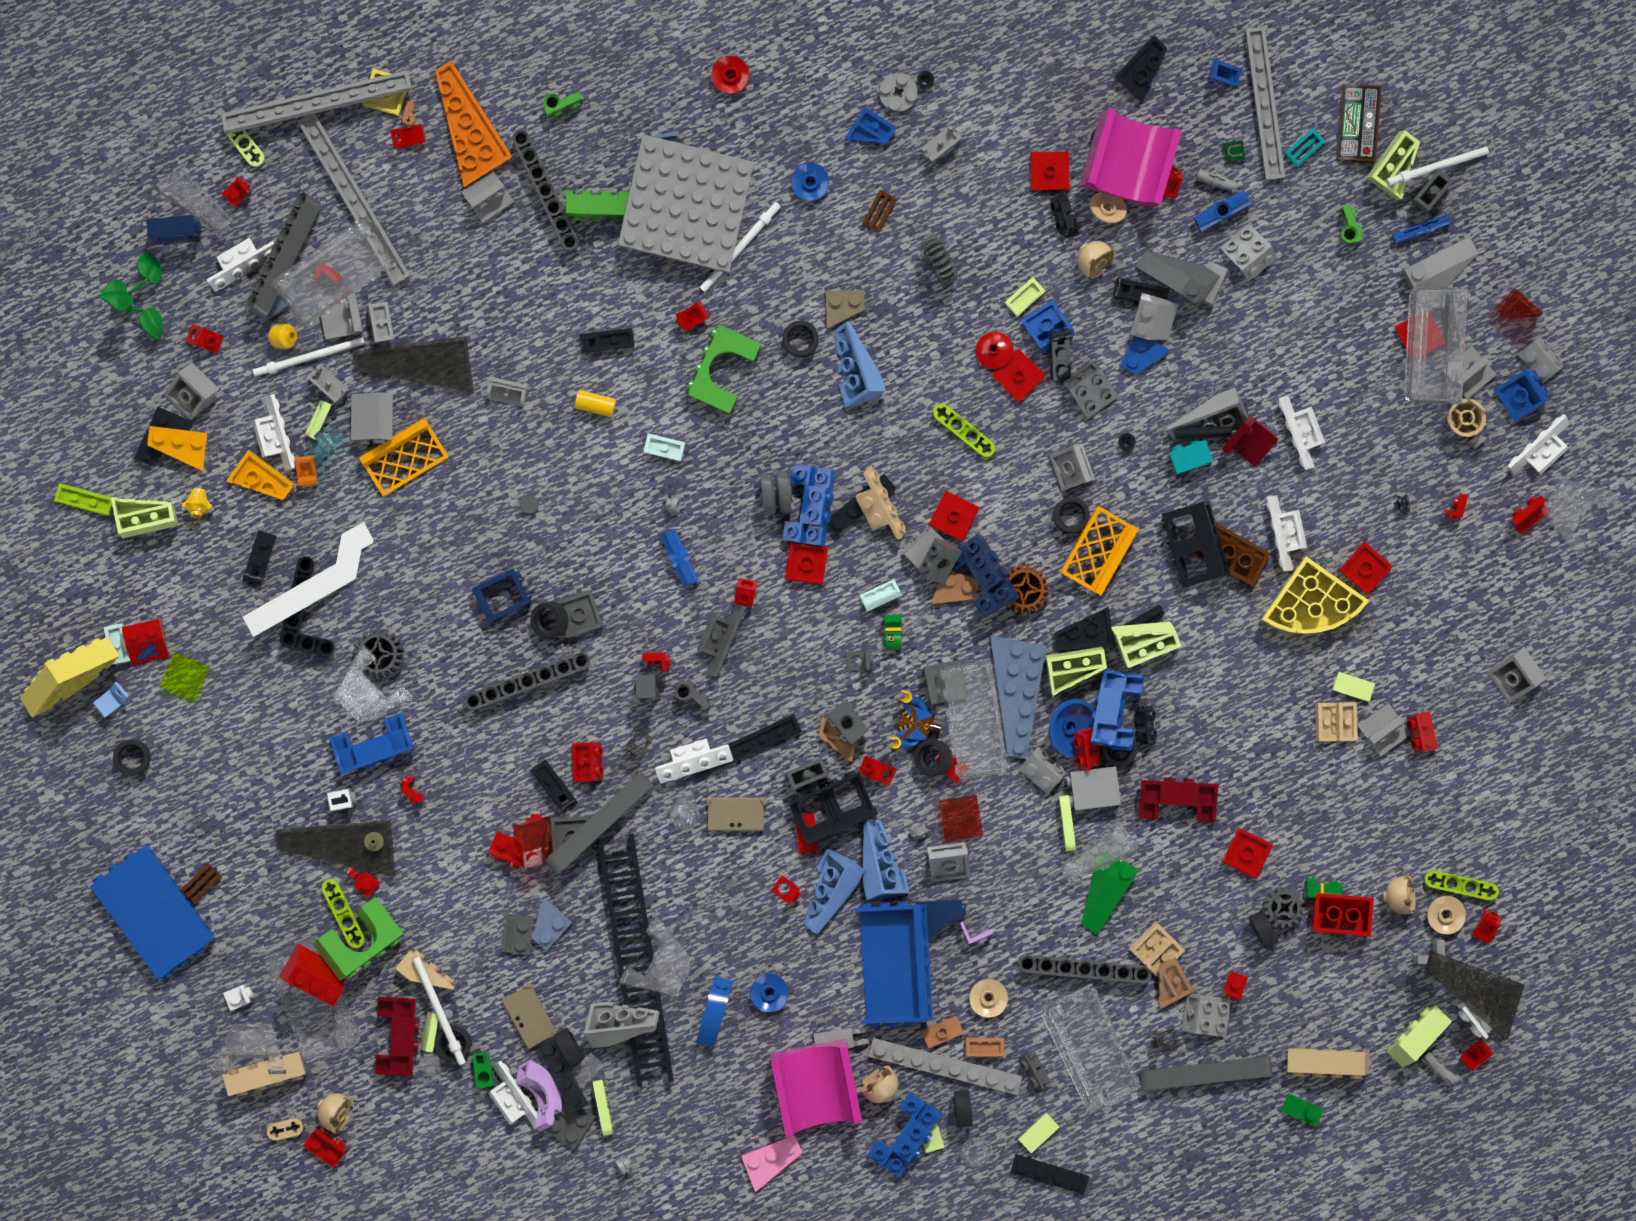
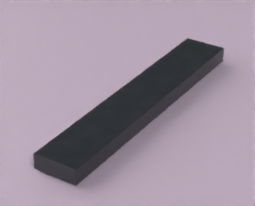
[694,714,802,779]

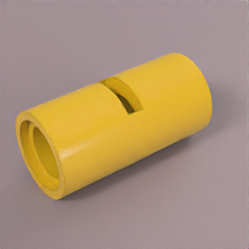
[574,390,616,418]

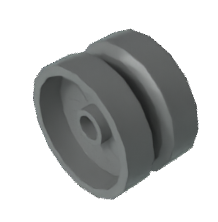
[760,471,792,516]

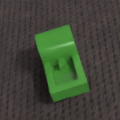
[543,92,583,118]
[1339,204,1364,245]

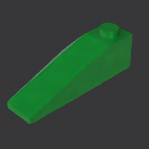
[1081,849,1139,934]

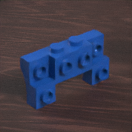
[782,464,836,546]
[1091,669,1145,751]
[329,712,414,774]
[867,1092,944,1177]

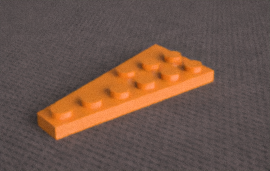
[435,61,513,188]

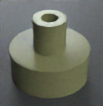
[364,832,384,851]

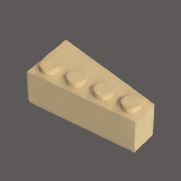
[1288,1048,1370,1079]
[222,1051,307,1097]

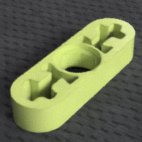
[223,126,265,167]
[1059,795,1076,852]
[593,1080,613,1136]

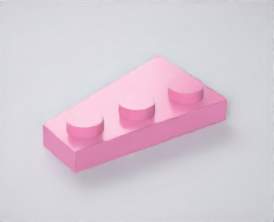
[741,1135,802,1192]

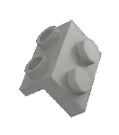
[1518,337,1563,384]
[1019,747,1066,794]

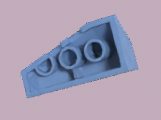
[863,820,910,900]
[804,849,865,934]

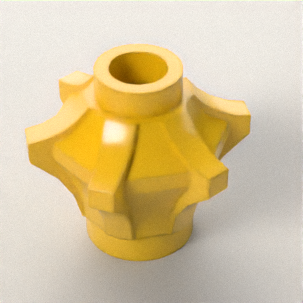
[182,488,212,518]

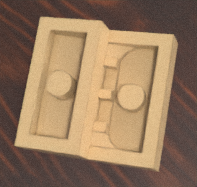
[1315,702,1358,742]
[1129,921,1185,978]

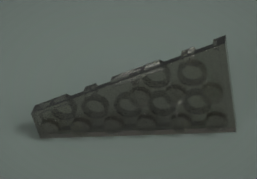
[352,336,474,393]
[276,820,396,878]
[1425,951,1525,1040]

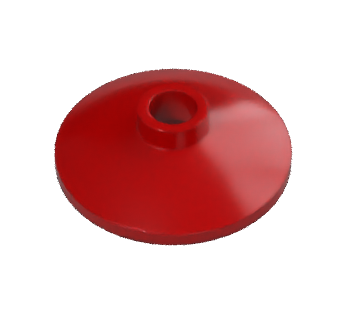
[711,56,750,94]
[975,332,1014,369]

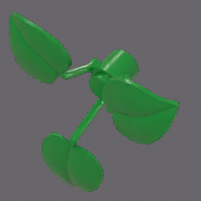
[99,252,163,341]

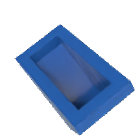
[1208,59,1241,87]

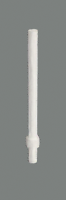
[1386,147,1489,186]
[699,202,781,292]
[252,337,365,377]
[412,957,466,1065]

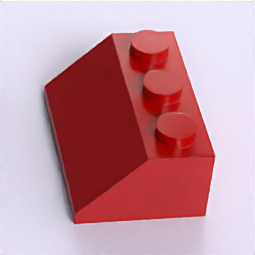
[1311,893,1374,937]
[279,943,345,1007]

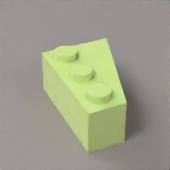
[1366,130,1420,200]
[1045,646,1107,696]
[1387,1005,1452,1067]

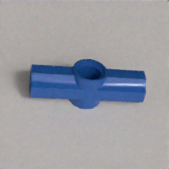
[1193,190,1251,232]
[660,528,699,588]

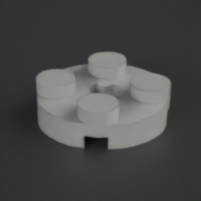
[879,73,917,112]

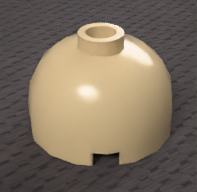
[1077,241,1116,279]
[1447,399,1486,437]
[1383,876,1416,915]
[859,1066,899,1103]
[317,1093,354,1133]

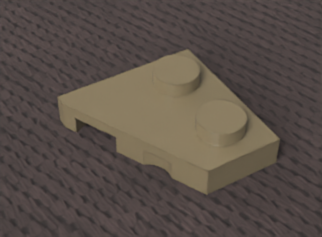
[826,290,865,329]

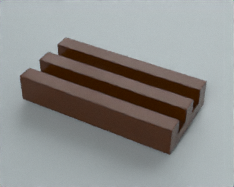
[862,189,897,232]
[181,863,222,903]

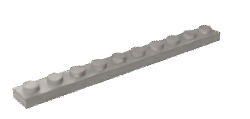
[221,70,412,134]
[297,114,411,286]

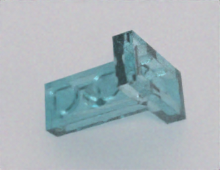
[306,425,348,463]

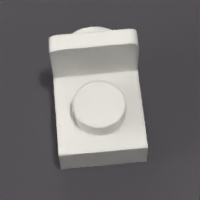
[223,984,254,1011]

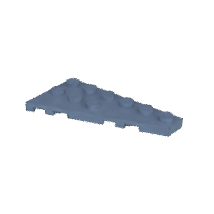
[990,636,1047,759]

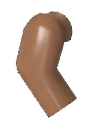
[401,101,416,128]

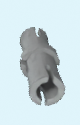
[1195,169,1236,193]
[1421,1051,1458,1086]

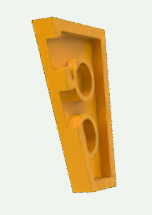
[147,426,207,471]
[227,450,295,500]

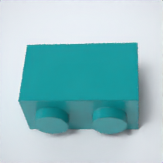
[1168,439,1213,475]

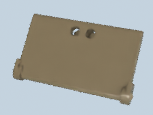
[706,797,766,831]
[501,983,557,1049]

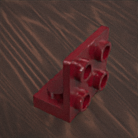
[1222,415,1279,466]

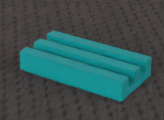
[1284,128,1326,167]

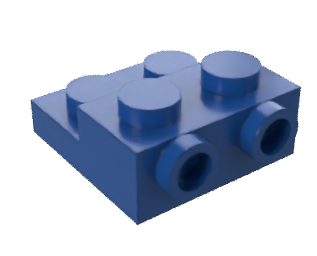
[1021,300,1075,354]
[1494,368,1550,422]

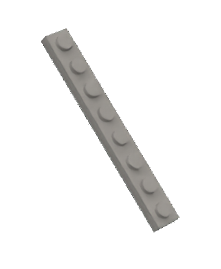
[1245,26,1285,181]
[868,1038,1022,1095]

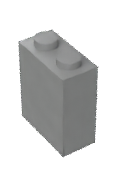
[351,392,393,445]
[1066,766,1121,810]

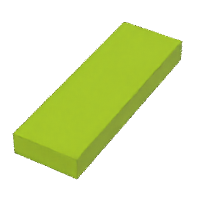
[54,483,113,517]

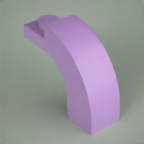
[516,1060,562,1131]

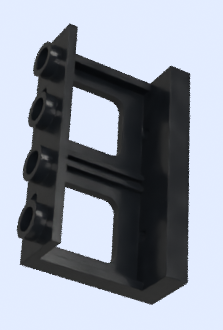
[1161,501,1230,588]
[788,771,878,845]

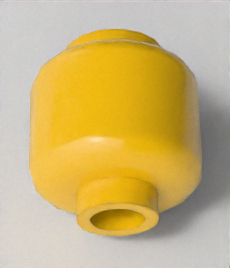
[268,324,297,349]

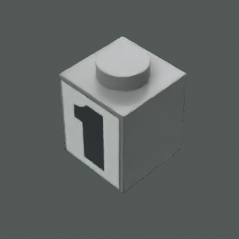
[327,788,357,812]

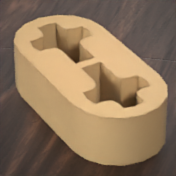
[267,1118,304,1140]

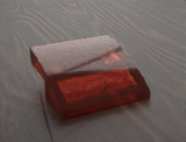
[939,795,983,841]

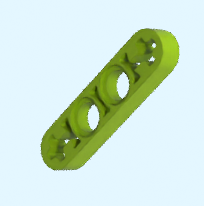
[933,404,995,457]
[1424,871,1499,900]
[322,879,365,948]

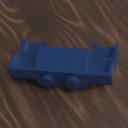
[953,534,1020,618]

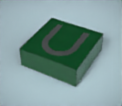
[1223,140,1245,162]

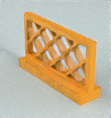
[359,417,449,496]
[1060,506,1139,596]

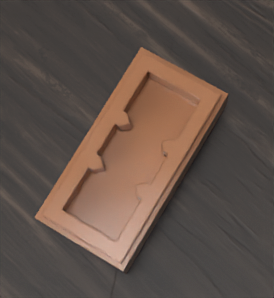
[921,1016,964,1049]
[965,1037,1004,1057]

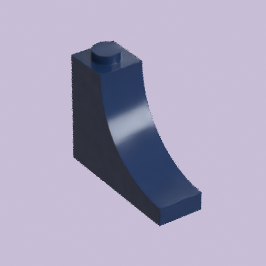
[915,899,966,942]

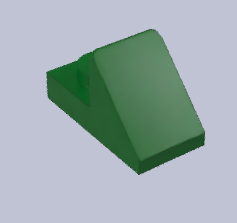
[1280,1093,1324,1127]

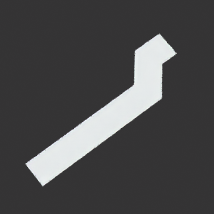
[243,522,373,637]

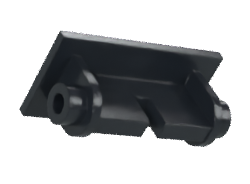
[1050,194,1077,236]
[1135,706,1157,745]

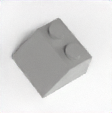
[1130,293,1179,340]
[163,363,219,421]
[1488,647,1546,703]

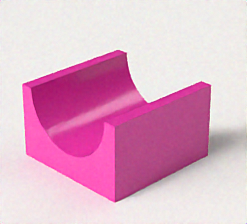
[1079,108,1182,208]
[770,1039,862,1137]

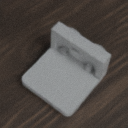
[1221,225,1277,282]

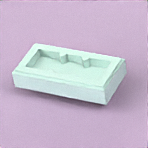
[859,580,902,612]

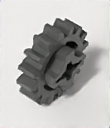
[1263,886,1305,928]

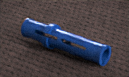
[1392,214,1451,245]

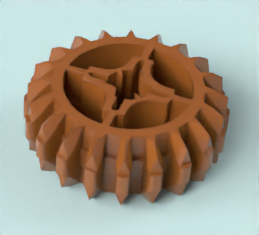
[1006,563,1050,615]

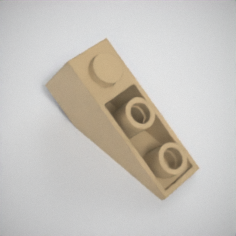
[395,950,456,990]

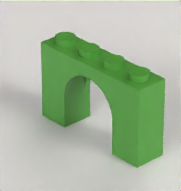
[686,325,762,415]
[312,897,404,981]

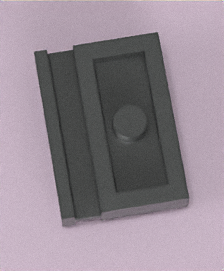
[502,913,534,955]

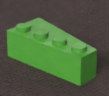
[566,190,629,221]

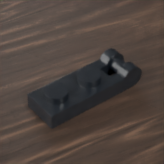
[1113,277,1169,302]
[579,328,635,354]
[1049,328,1071,381]
[242,530,277,587]
[530,759,578,814]

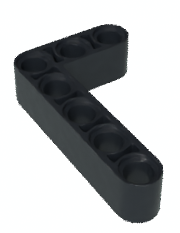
[280,556,336,657]

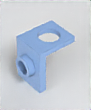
[92,682,129,718]

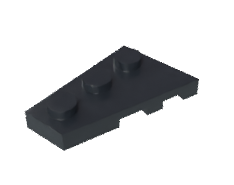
[1114,35,1167,103]
[134,406,193,466]
[1054,606,1114,652]

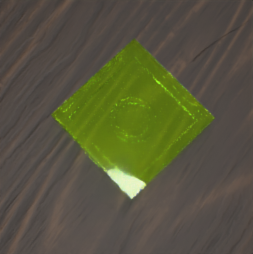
[159,652,210,702]

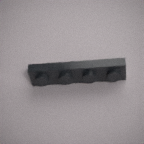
[828,474,896,536]
[537,1037,589,1114]
[1010,1154,1090,1195]

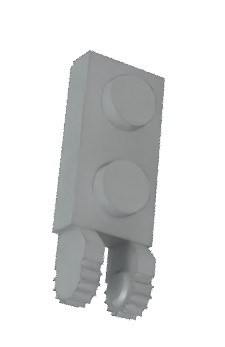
[813,1027,869,1048]

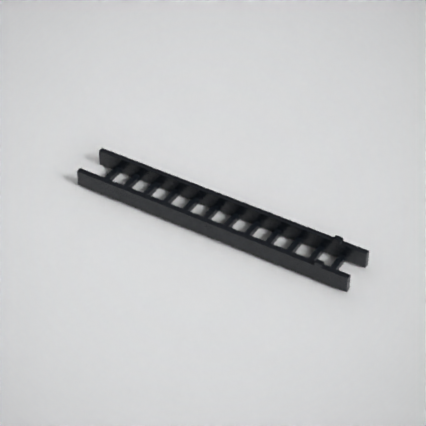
[597,833,674,1087]

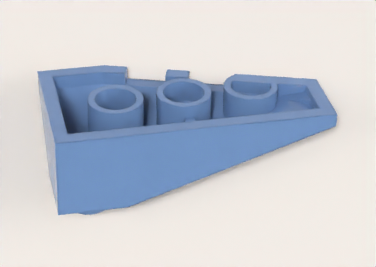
[835,322,886,408]

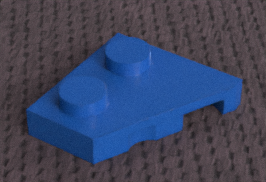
[845,107,897,144]
[1119,336,1170,375]

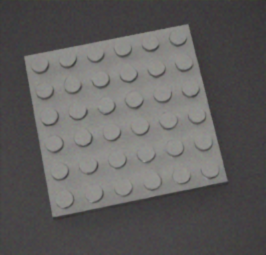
[617,134,754,273]

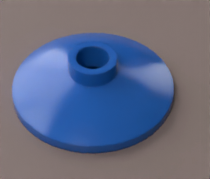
[791,163,829,201]
[750,974,789,1012]

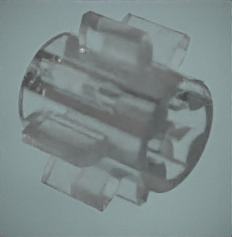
[419,1051,441,1076]

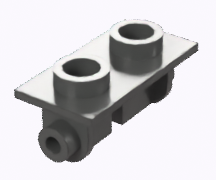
[1018,1050,1050,1092]

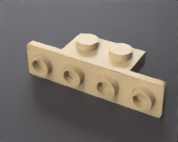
[856,466,906,540]

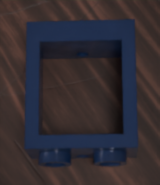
[146,215,202,243]
[472,568,532,624]

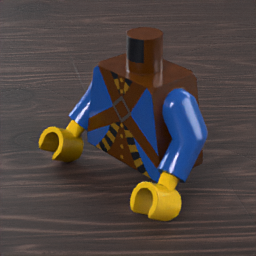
[888,690,942,749]

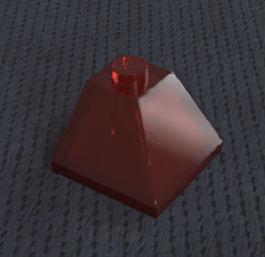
[1494,288,1543,321]
[513,816,553,869]

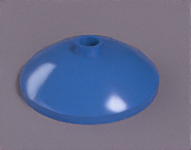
[1048,699,1095,757]

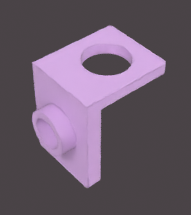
[960,921,993,944]

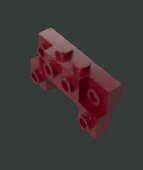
[1138,777,1219,822]
[374,996,420,1076]

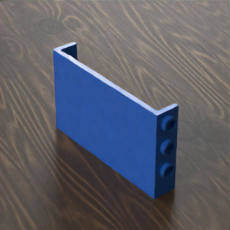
[90,845,216,980]
[854,901,933,1027]

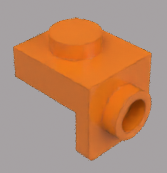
[295,455,318,487]

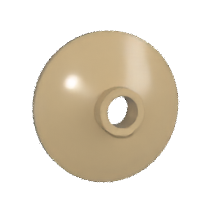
[1090,192,1127,223]
[1427,896,1466,934]
[969,979,1008,1018]

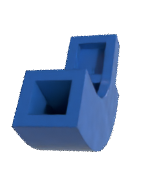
[696,976,733,1048]

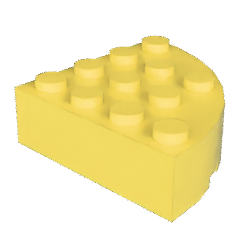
[1260,557,1369,634]
[20,637,119,717]

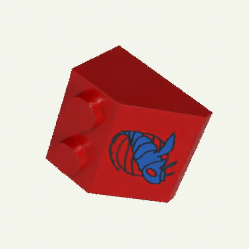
[121,619,170,665]

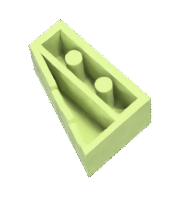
[111,497,179,539]
[1111,622,1181,668]

